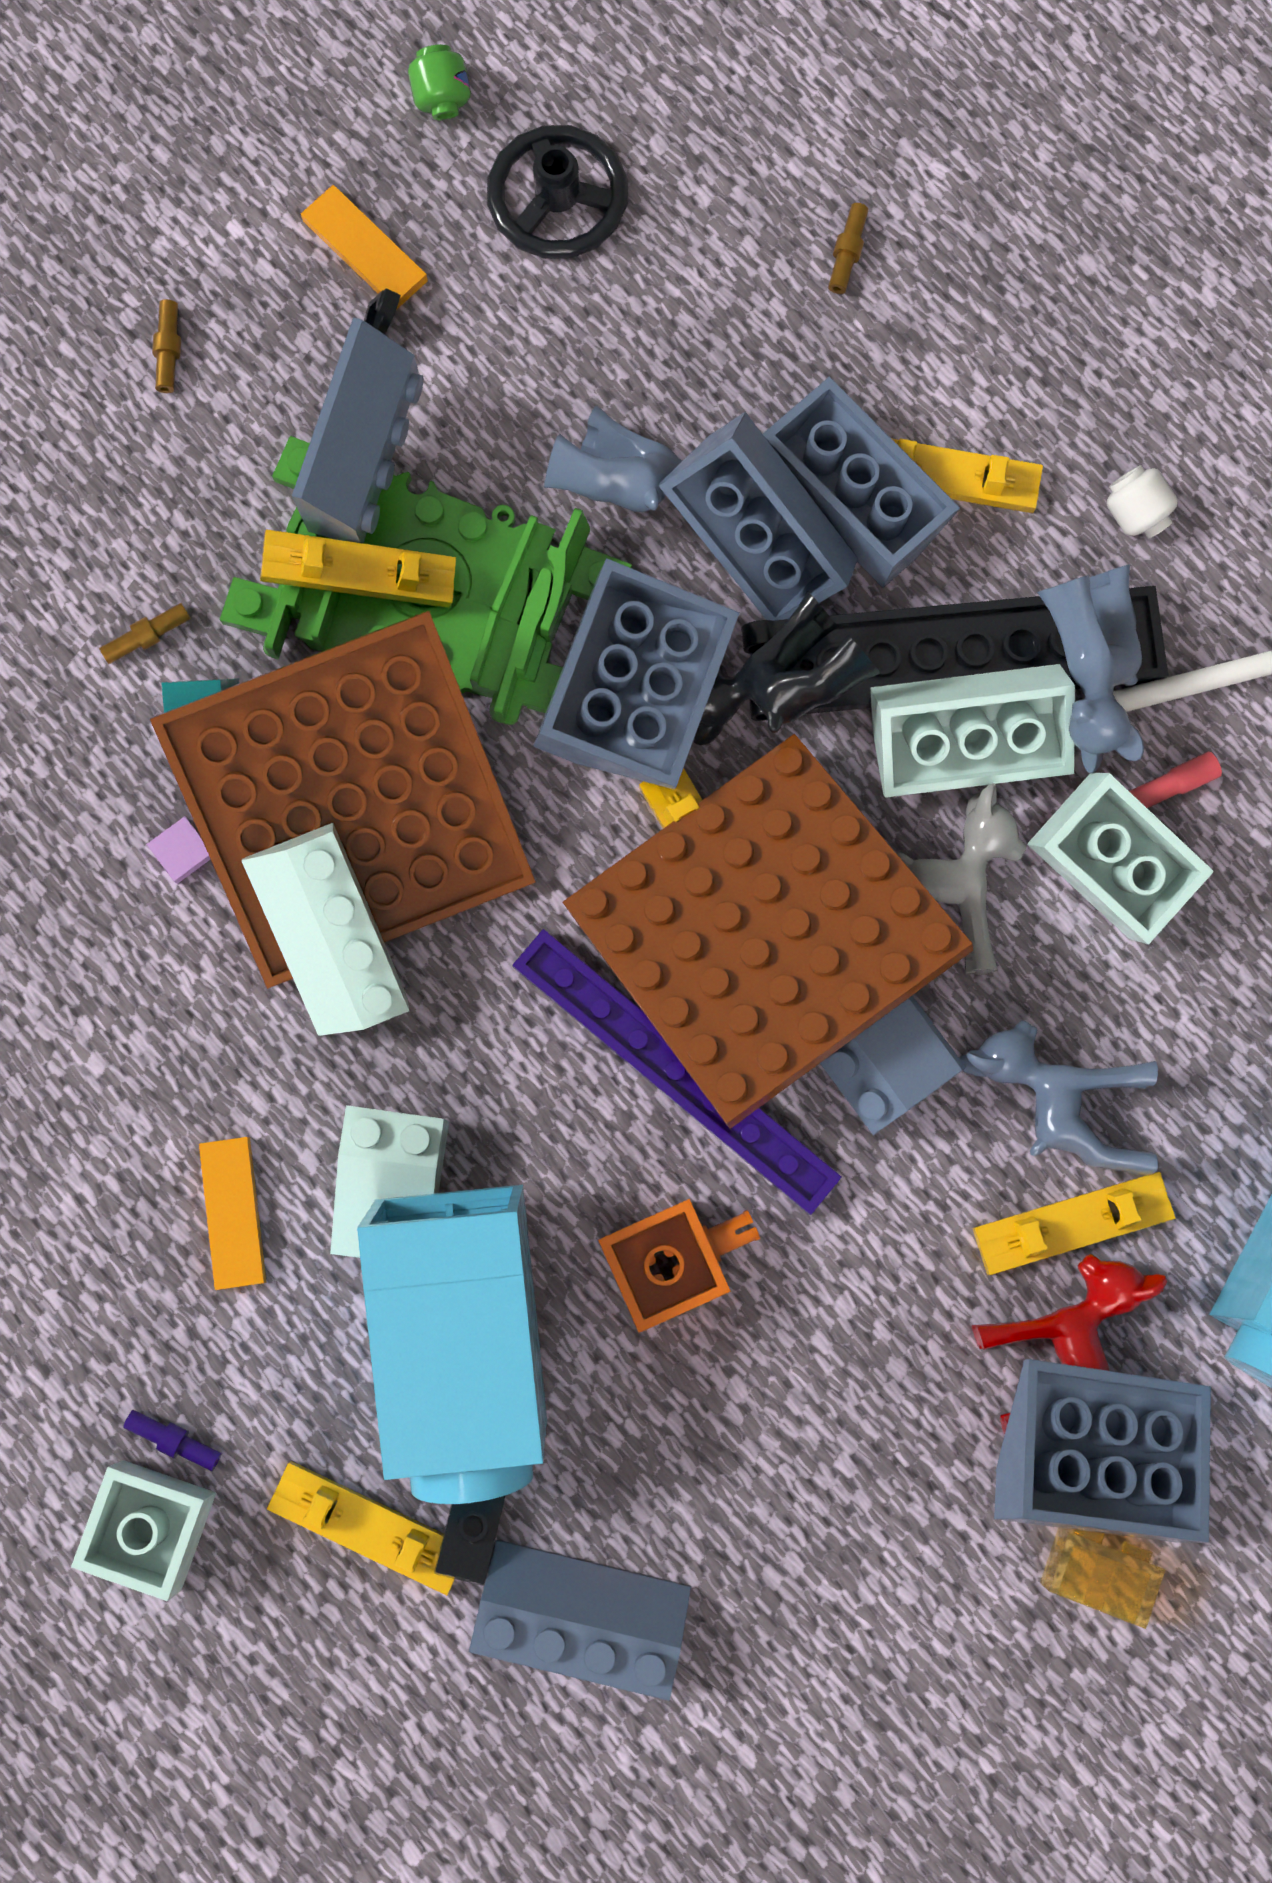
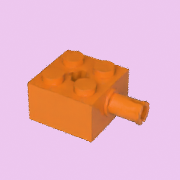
[598,1199,760,1333]

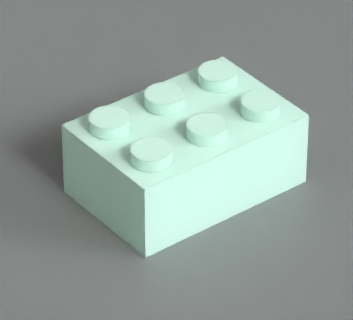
[1027,773,1214,945]

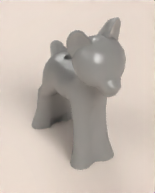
[897,783,1027,975]

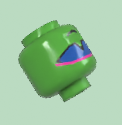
[408,44,471,120]

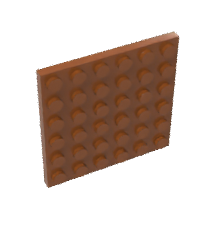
[150,610,536,989]
[563,733,974,1129]

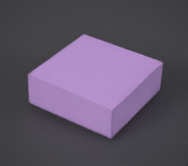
[146,816,211,884]

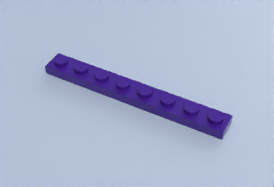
[512,929,842,1215]

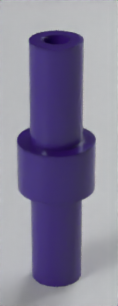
[123,1410,222,1471]

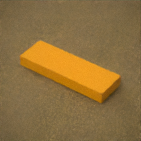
[301,185,428,310]
[199,1137,267,1290]

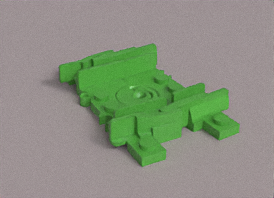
[219,436,632,725]

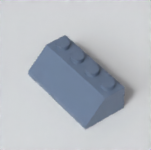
[292,317,424,543]
[763,377,960,588]
[659,412,858,620]
[820,996,966,1135]
[469,1540,691,1701]

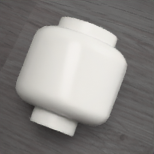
[1107,465,1178,539]

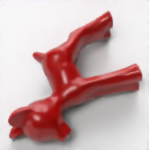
[972,1254,1167,1434]

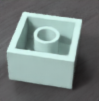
[71,1460,216,1601]

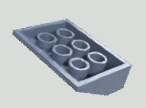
[533,558,740,789]
[994,1359,1211,1543]

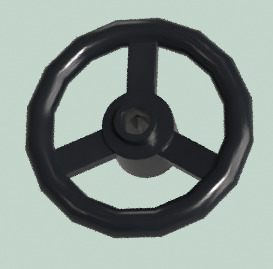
[487,125,628,259]

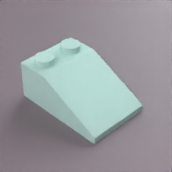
[330,1105,449,1258]

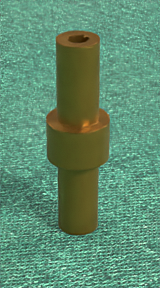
[828,203,869,294]
[152,299,181,393]
[99,603,191,664]

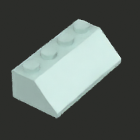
[871,664,1075,798]
[241,823,409,1036]

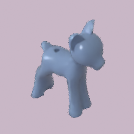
[544,406,682,513]
[1037,564,1144,773]
[959,1020,1158,1176]

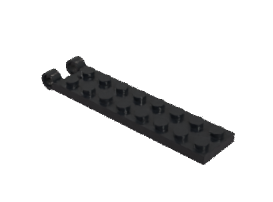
[741,586,1169,721]

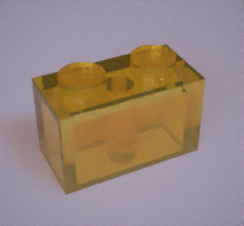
[1040,1527,1165,1629]

